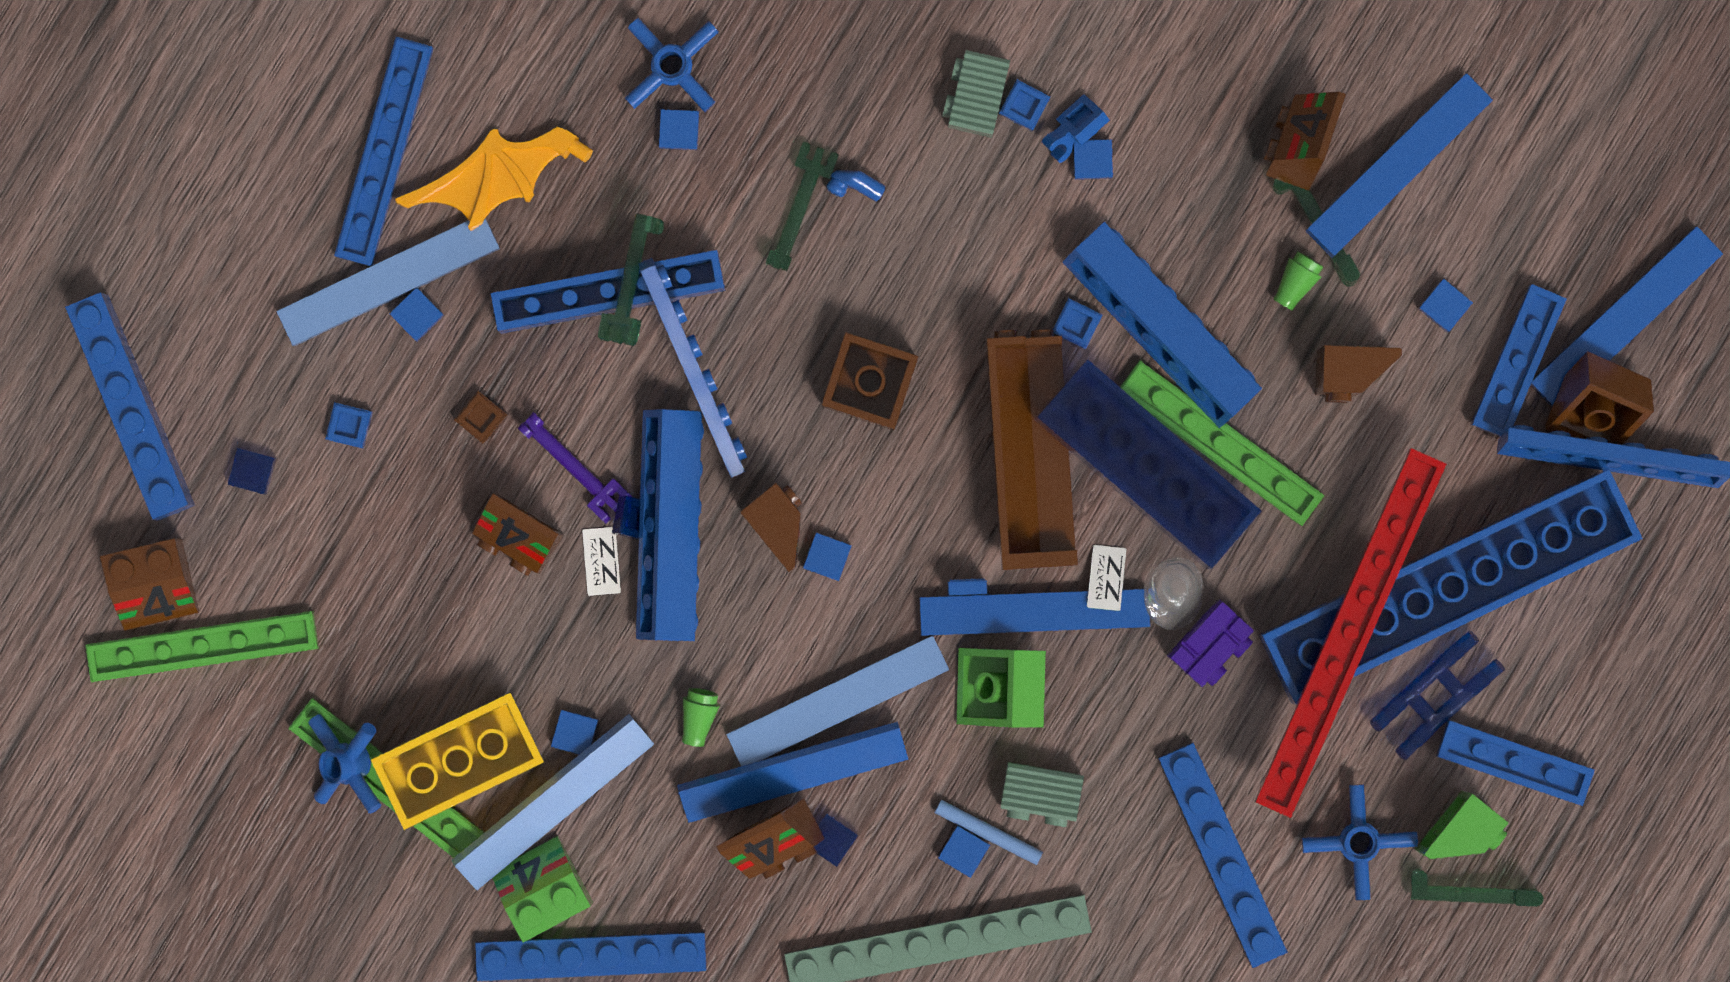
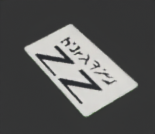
[582,527,621,596]
[1087,545,1126,611]

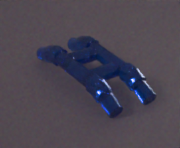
[1370,630,1505,760]

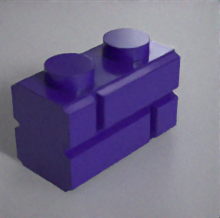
[1166,600,1254,687]

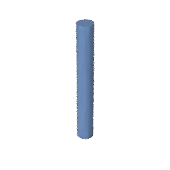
[935,800,1043,865]

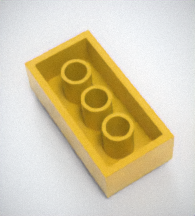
[371,693,544,830]

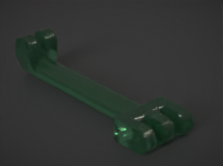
[766,141,839,272]
[1273,179,1360,287]
[598,213,664,346]
[1411,869,1544,907]

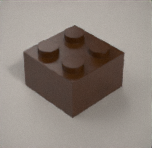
[822,332,919,431]

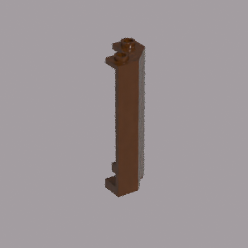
[986,330,1078,570]

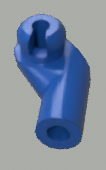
[826,170,885,202]

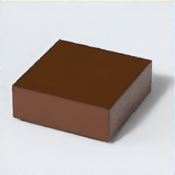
[454,391,508,445]

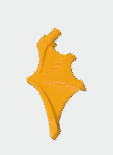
[395,127,593,231]

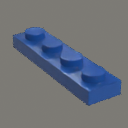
[1470,284,1567,437]
[1436,720,1595,806]

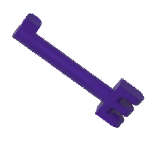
[518,412,632,524]

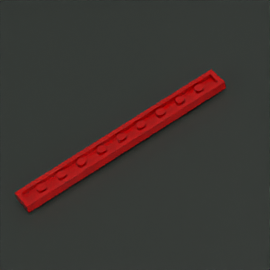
[1254,448,1447,818]

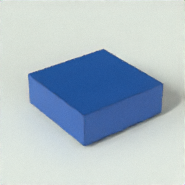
[999,80,1050,132]
[659,109,699,150]
[1073,139,1113,180]
[1418,279,1473,333]
[390,288,444,342]
[1053,298,1103,350]
[325,402,373,449]
[803,533,852,581]
[948,578,987,595]
[551,710,599,755]
[938,825,990,878]

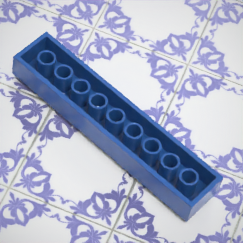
[1259,469,1643,705]

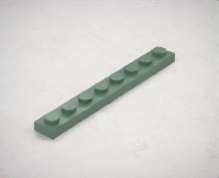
[784,894,1092,982]

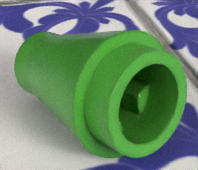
[1273,251,1323,311]
[682,688,720,747]

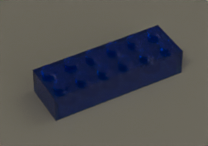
[1034,359,1262,569]

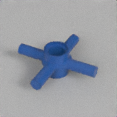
[625,18,719,112]
[308,714,382,813]
[1302,784,1418,900]

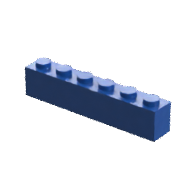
[1062,222,1262,428]
[491,250,726,334]
[65,292,195,520]
[636,409,704,641]

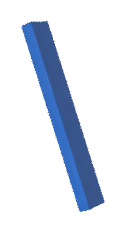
[334,37,434,267]
[1306,73,1493,258]
[1531,226,1723,407]
[920,589,1150,636]
[677,721,909,823]

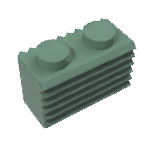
[942,50,1010,138]
[1000,762,1084,827]

